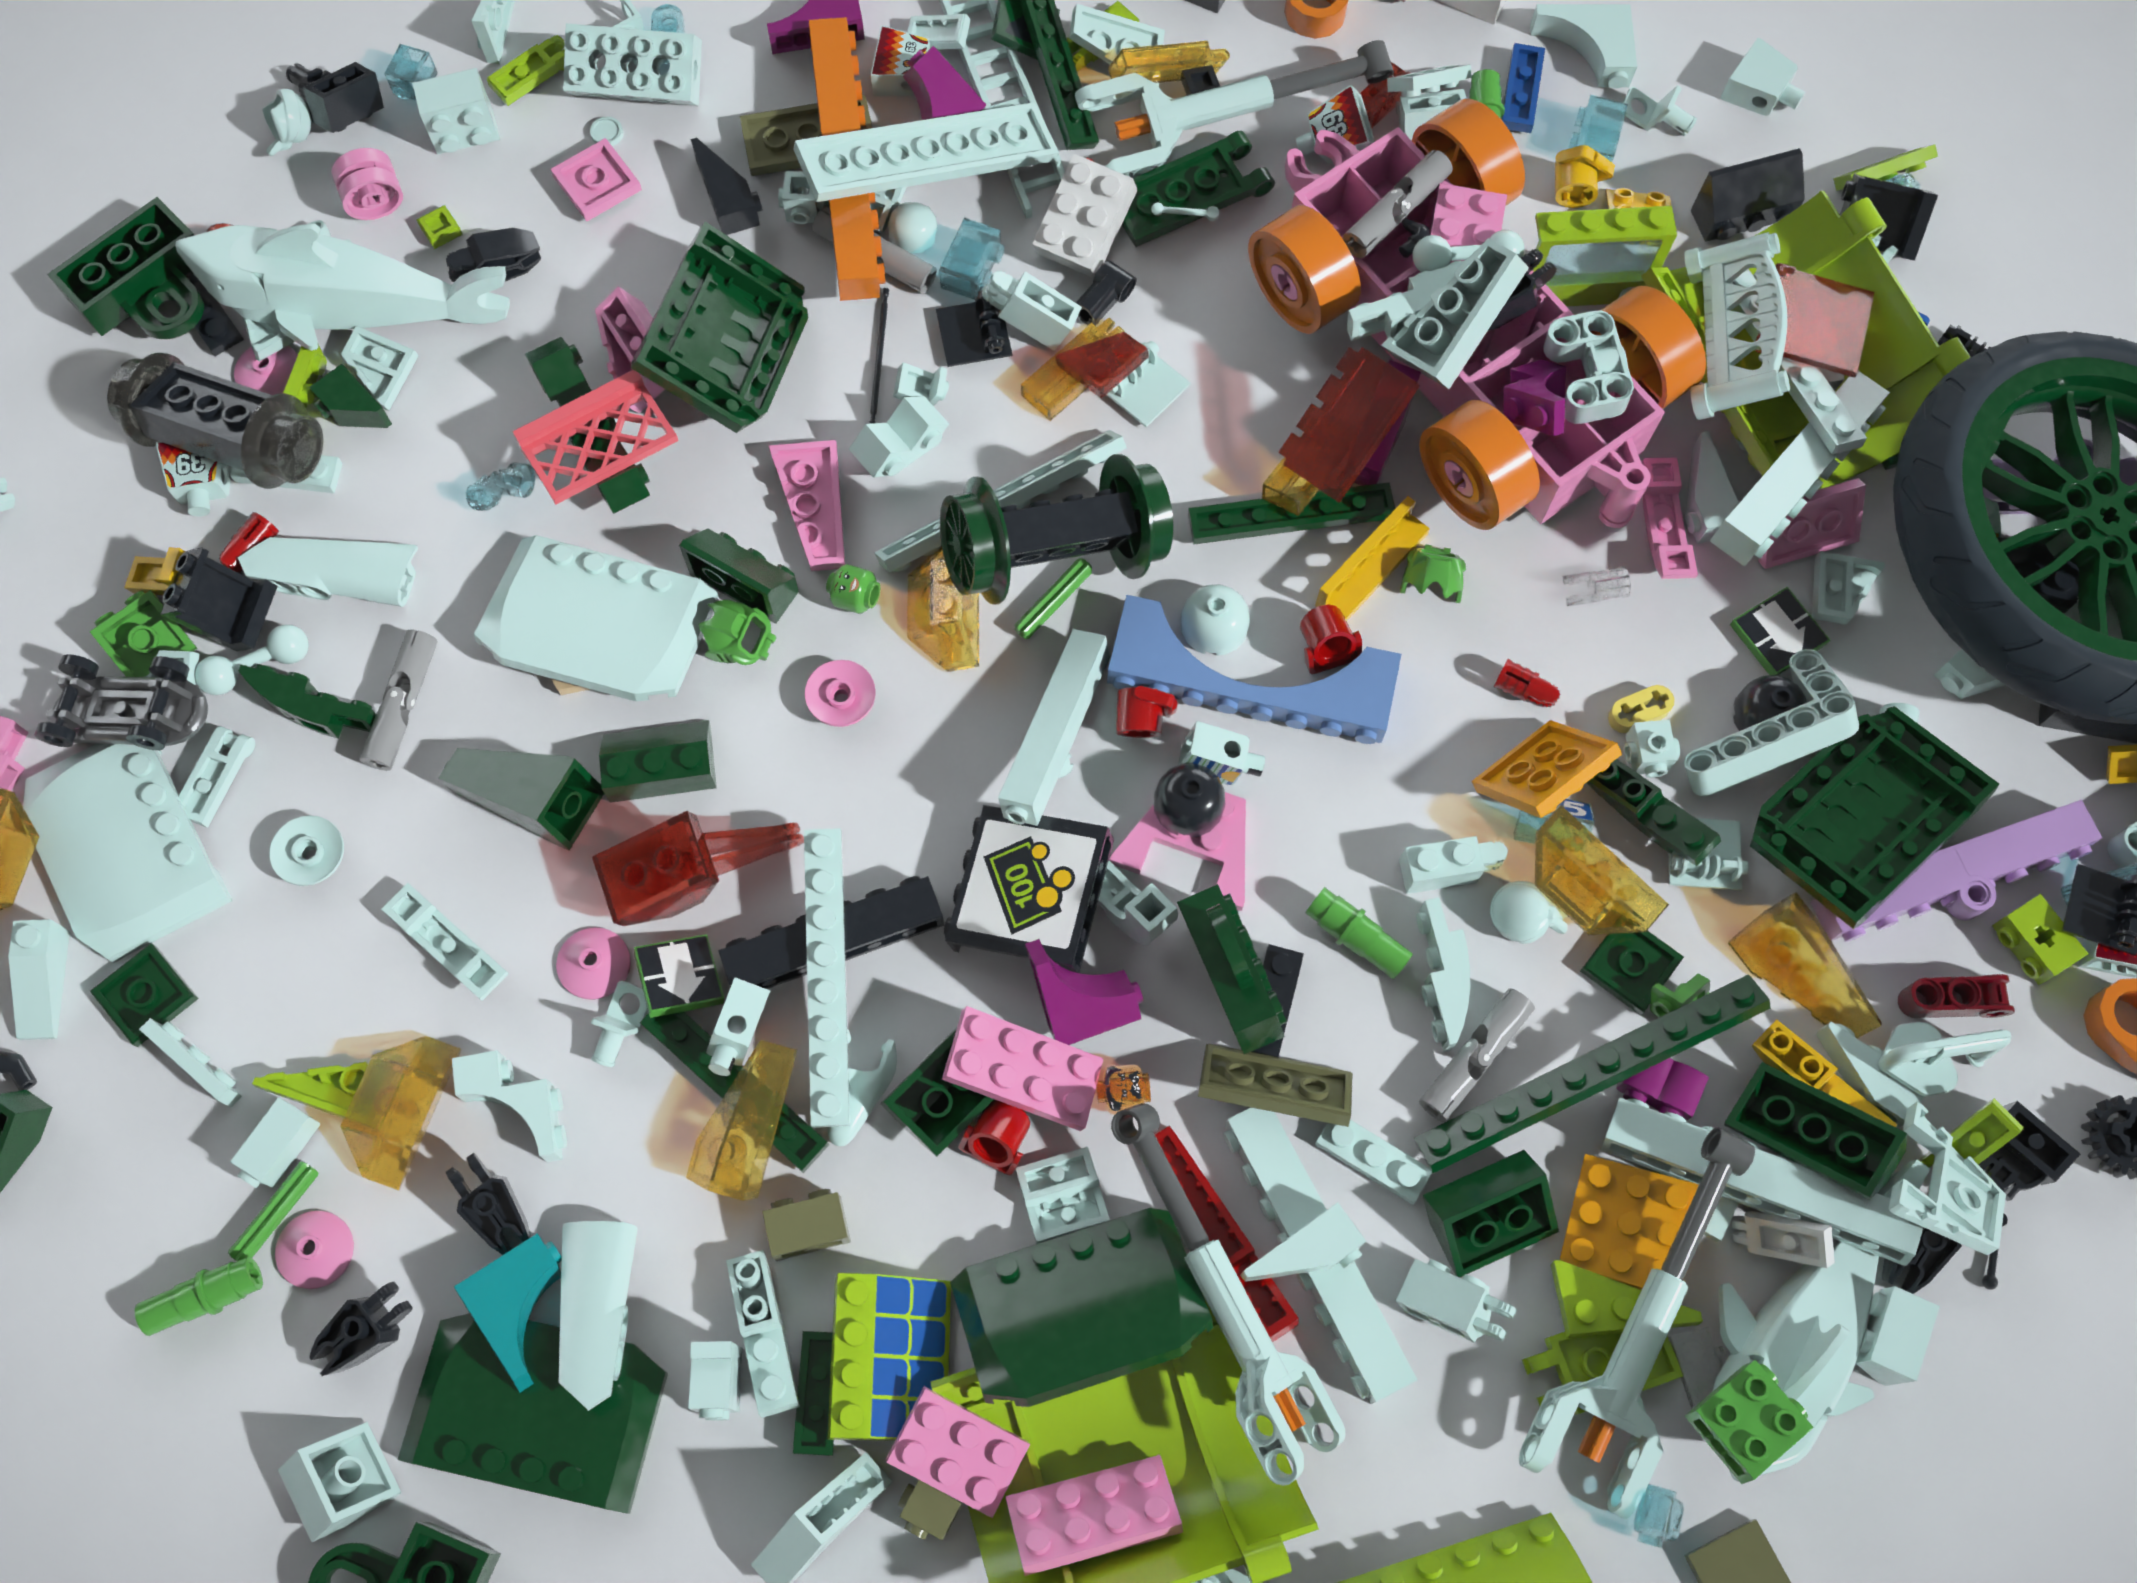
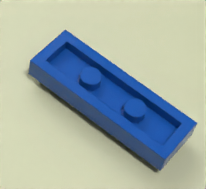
[1501,43,1545,133]

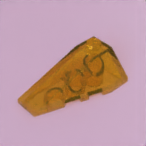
[1728,892,1882,1039]
[686,1040,797,1201]

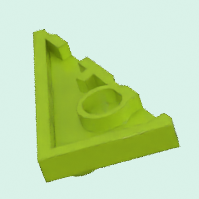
[252,1058,408,1130]
[1550,1260,1703,1338]

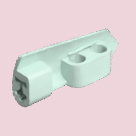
[238,537,418,607]
[559,1221,638,1411]

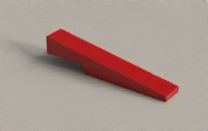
[1155,1125,1299,1343]

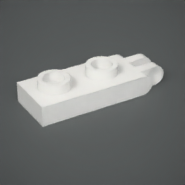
[1731,1211,1835,1268]

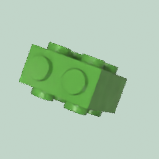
[1685,1359,1814,1484]

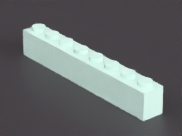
[1710,369,1890,566]
[1601,1098,1923,1266]
[1223,1108,1418,1404]

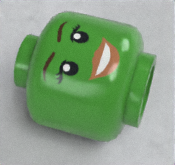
[826,564,881,614]

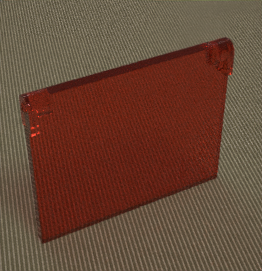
[1755,263,1875,378]

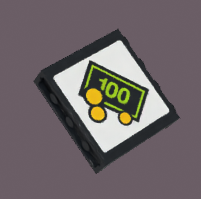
[944,805,1114,973]

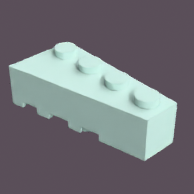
[1381,238,1528,389]

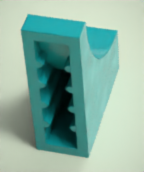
[454,1233,562,1393]

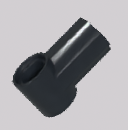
[1076,260,1137,326]

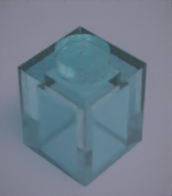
[384,44,438,101]

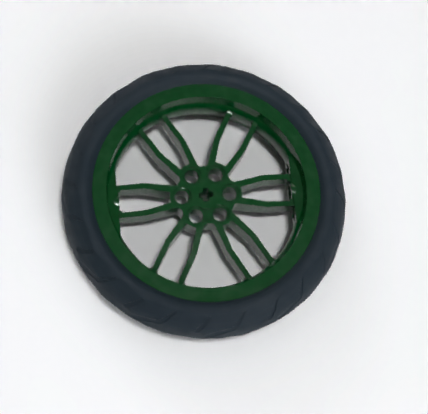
[1893,331,2137,724]

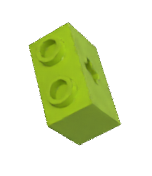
[1992,894,2089,985]

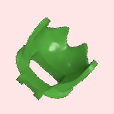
[1400,544,1466,603]
[698,600,777,665]

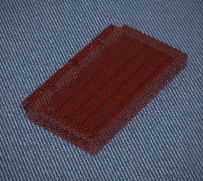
[1278,347,1420,503]

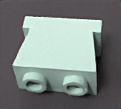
[688,1341,742,1421]

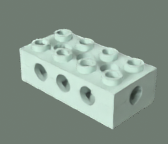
[563,23,702,106]

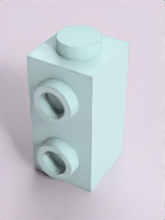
[230,1097,321,1188]

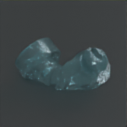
[466,462,535,511]

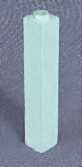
[998,629,1110,826]

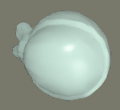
[262,88,312,156]
[1490,881,1570,944]

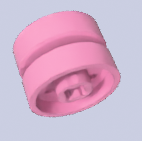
[331,148,403,220]

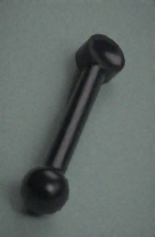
[1982,1214,2008,1290]

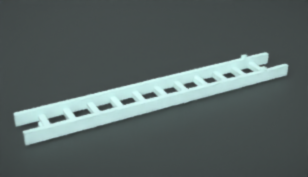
[939,0,1065,219]

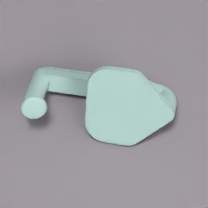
[1878,1022,2012,1096]

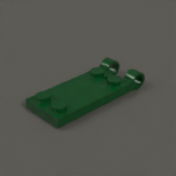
[1122,131,1275,247]

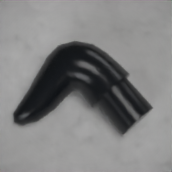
[1399,218,1430,258]

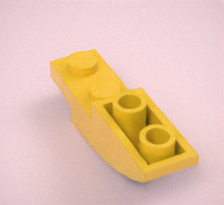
[1751,1019,1897,1127]

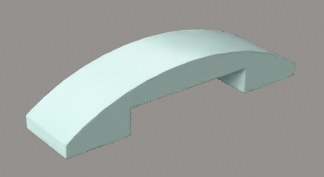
[381,883,509,1001]

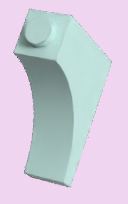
[1530,4,1637,89]
[751,1452,893,1583]

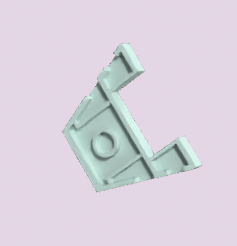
[1888,1101,2006,1255]

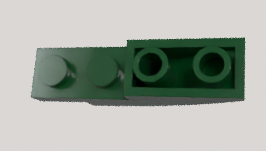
[238,664,376,739]
[1587,759,1721,867]

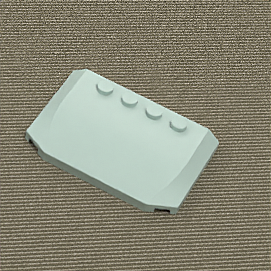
[474,535,719,702]
[22,743,233,963]

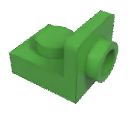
[1650,973,1710,1018]

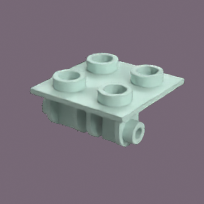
[1097,341,1191,427]
[1668,818,1749,890]

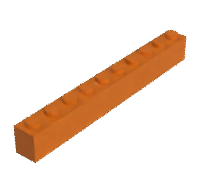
[809,17,886,301]

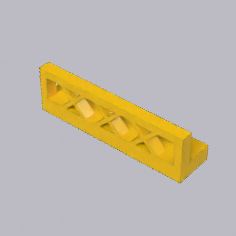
[1315,496,1430,621]

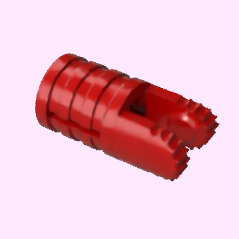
[219,512,279,574]
[1493,659,1561,708]

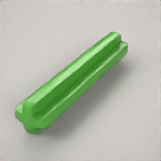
[1014,558,1092,639]
[228,1161,318,1261]

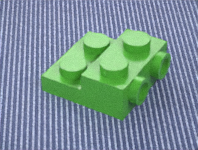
[90,590,197,677]

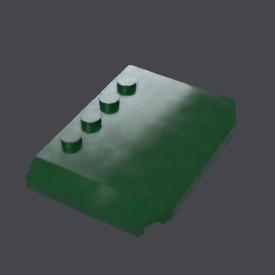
[631,221,808,433]
[1750,706,1999,929]
[950,1208,1214,1407]
[397,1313,668,1514]

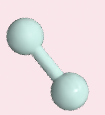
[1412,230,1525,272]
[195,625,309,695]

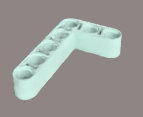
[1684,649,1859,796]

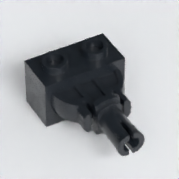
[286,62,384,133]
[1979,1101,2081,1201]

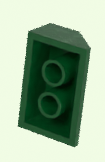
[679,528,799,624]
[599,720,717,803]
[880,1027,994,1157]
[1422,1150,1559,1278]

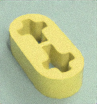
[1608,685,1675,733]

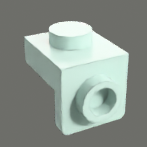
[893,362,949,406]

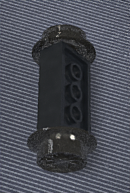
[107,352,324,489]

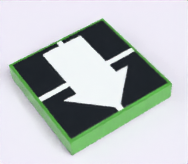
[1730,587,1831,676]
[633,934,724,1018]

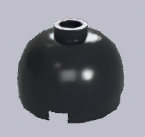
[1733,675,1807,731]
[1154,763,1226,837]

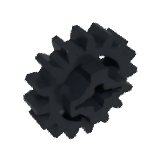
[2081,1095,2137,1180]

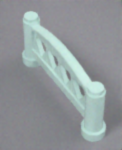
[1685,232,1790,420]

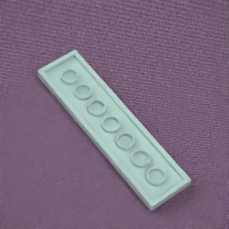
[793,102,1059,202]

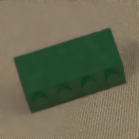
[1724,1062,1907,1200]

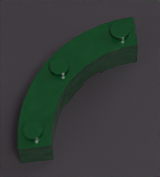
[525,337,650,514]

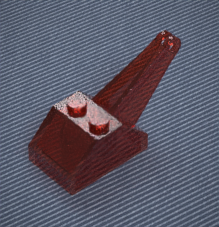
[592,811,804,926]

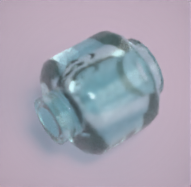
[1626,1484,1684,1548]

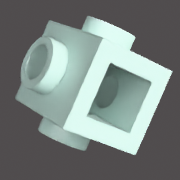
[778,171,827,224]
[1624,719,1680,778]

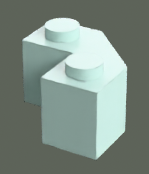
[849,396,949,478]

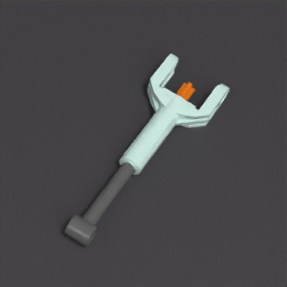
[1075,40,1394,178]
[1111,1103,1345,1486]
[1519,1127,1755,1519]

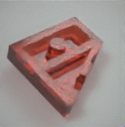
[1055,332,1149,399]

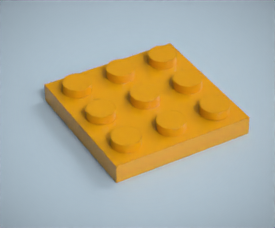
[1471,720,1622,818]
[1559,1154,1699,1290]

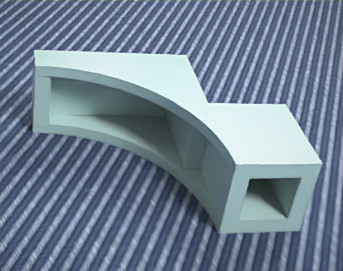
[452,1050,567,1162]

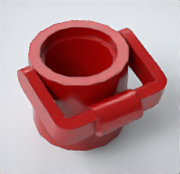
[1300,604,1362,674]
[1116,686,1178,738]
[958,1100,1030,1175]

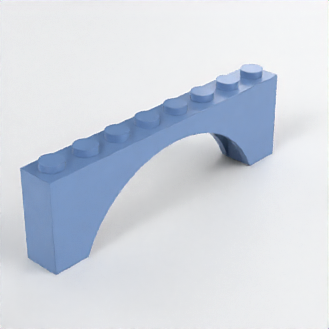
[1107,595,1402,744]

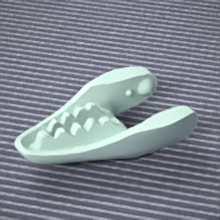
[827,1029,897,1146]

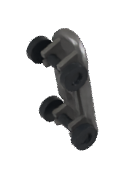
[34,654,208,750]

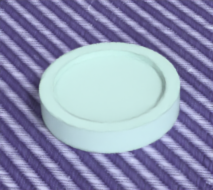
[590,117,623,146]

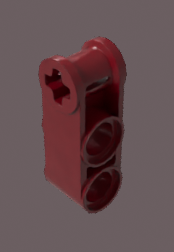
[1898,974,2015,1018]

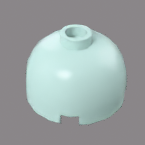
[1181,584,1250,655]

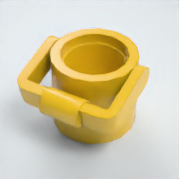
[1555,145,1615,208]

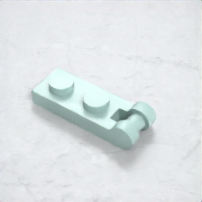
[178,726,255,828]

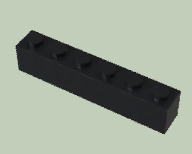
[718,876,945,989]

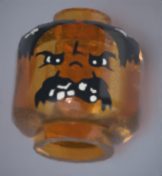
[1096,1064,1151,1115]

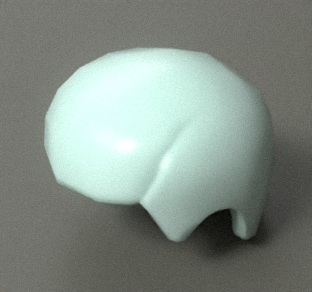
[888,202,937,253]

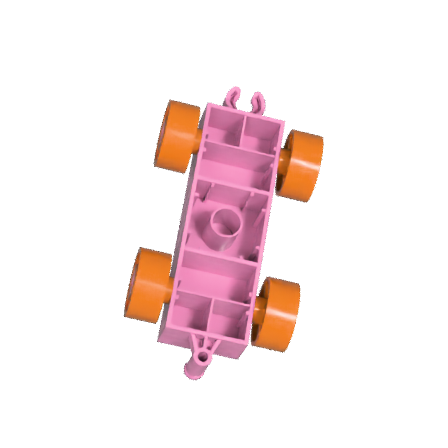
[1248,99,1706,530]

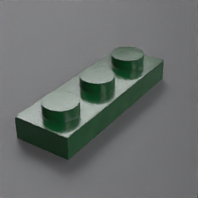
[793,1331,834,1456]

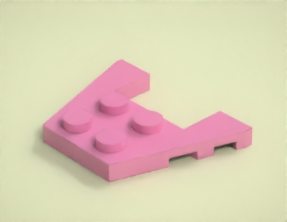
[1110,792,1246,911]

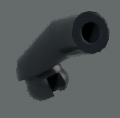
[0,1051,37,1091]

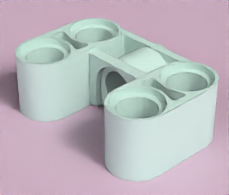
[1543,310,1634,424]

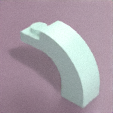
[1098,861,1178,945]

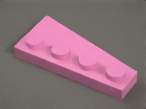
[768,440,845,571]

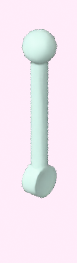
[1151,202,1219,221]

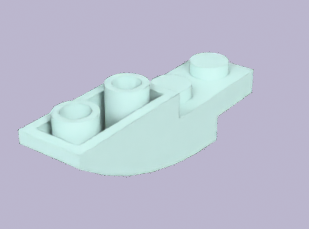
[1347,260,1466,341]
[1416,897,1470,1052]
[726,1250,800,1418]

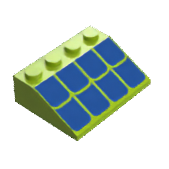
[828,1273,951,1441]

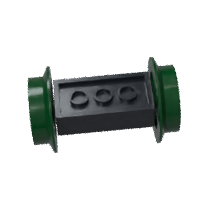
[940,454,1173,605]

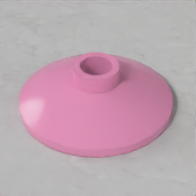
[234,346,298,398]
[805,660,876,727]
[556,928,631,1000]
[275,1211,354,1289]

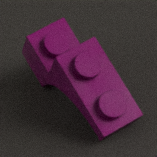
[1503,359,1566,436]

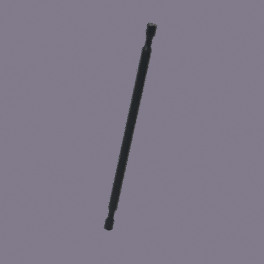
[869,288,889,424]

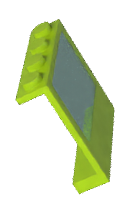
[1533,206,1677,307]

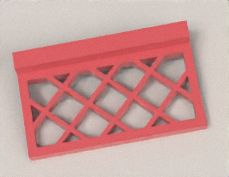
[513,370,679,505]

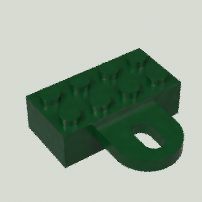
[47,197,204,339]
[1177,884,1287,1055]
[308,1522,501,1583]

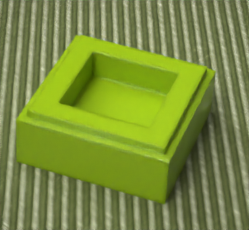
[416,205,463,249]

